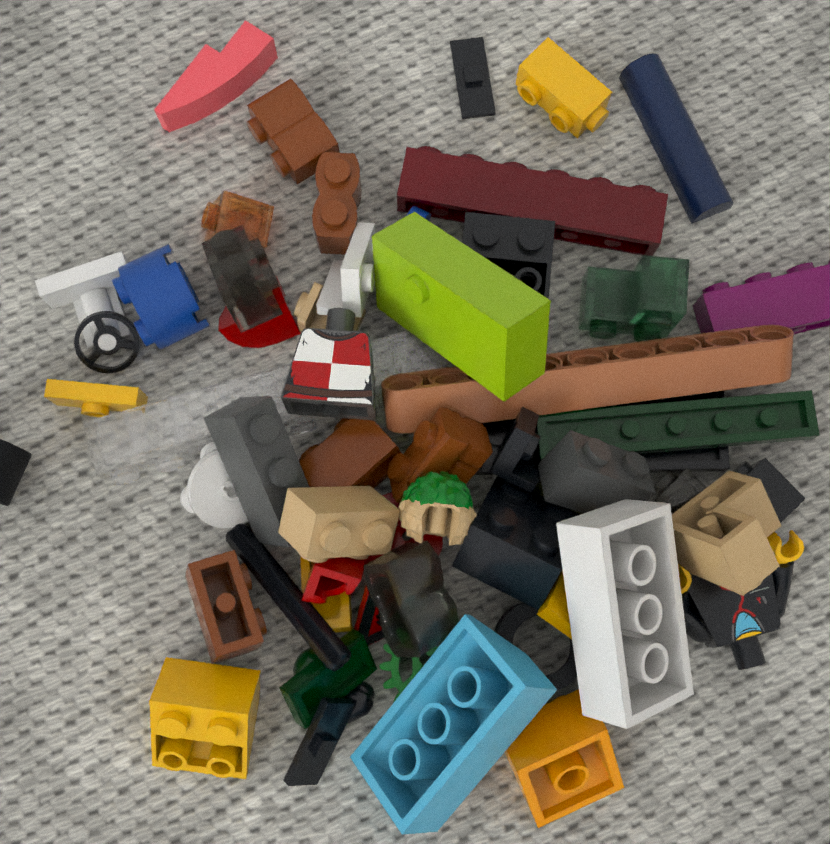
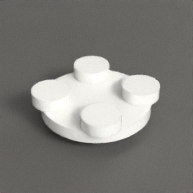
[180,442,248,528]

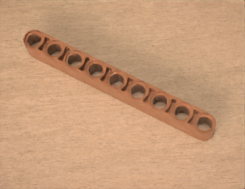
[381,325,794,433]

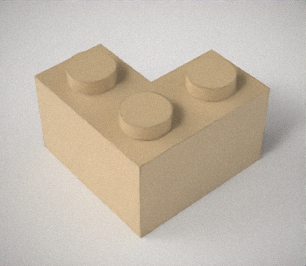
[672,470,782,596]

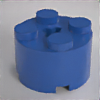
[112,244,210,350]

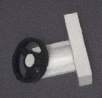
[35,251,140,373]

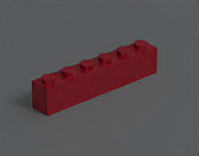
[397,146,668,257]

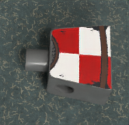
[281,308,377,421]

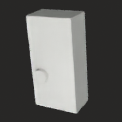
[556,499,694,729]

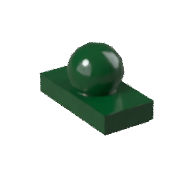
[279,629,377,730]

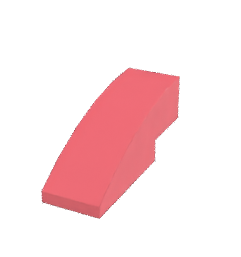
[154,20,278,132]

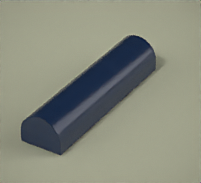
[619,53,734,224]

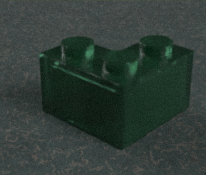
[578,255,689,342]

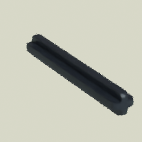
[226,524,351,672]

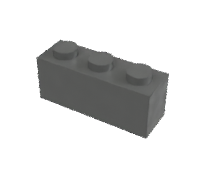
[204,396,309,548]

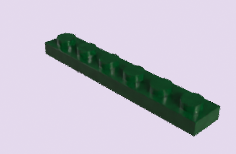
[535,390,820,462]

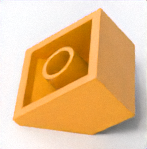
[505,689,624,828]

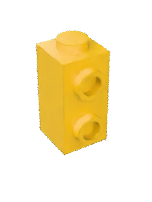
[515,37,612,138]

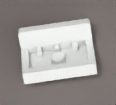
[316,222,375,317]

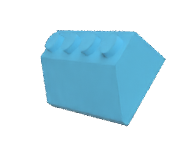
[350,614,557,835]

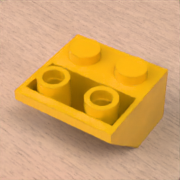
[149,657,261,779]

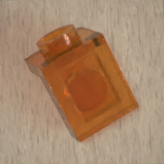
[201,190,274,252]

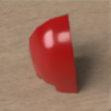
[218,276,301,348]
[302,557,365,604]

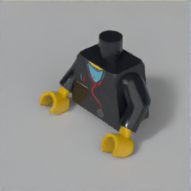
[678,530,804,670]

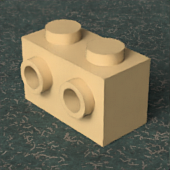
[278,486,400,563]

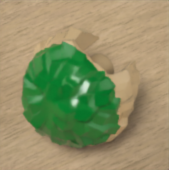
[399,471,477,546]

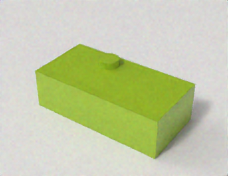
[372,212,551,402]

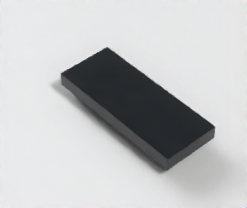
[450,37,496,119]
[283,698,356,786]

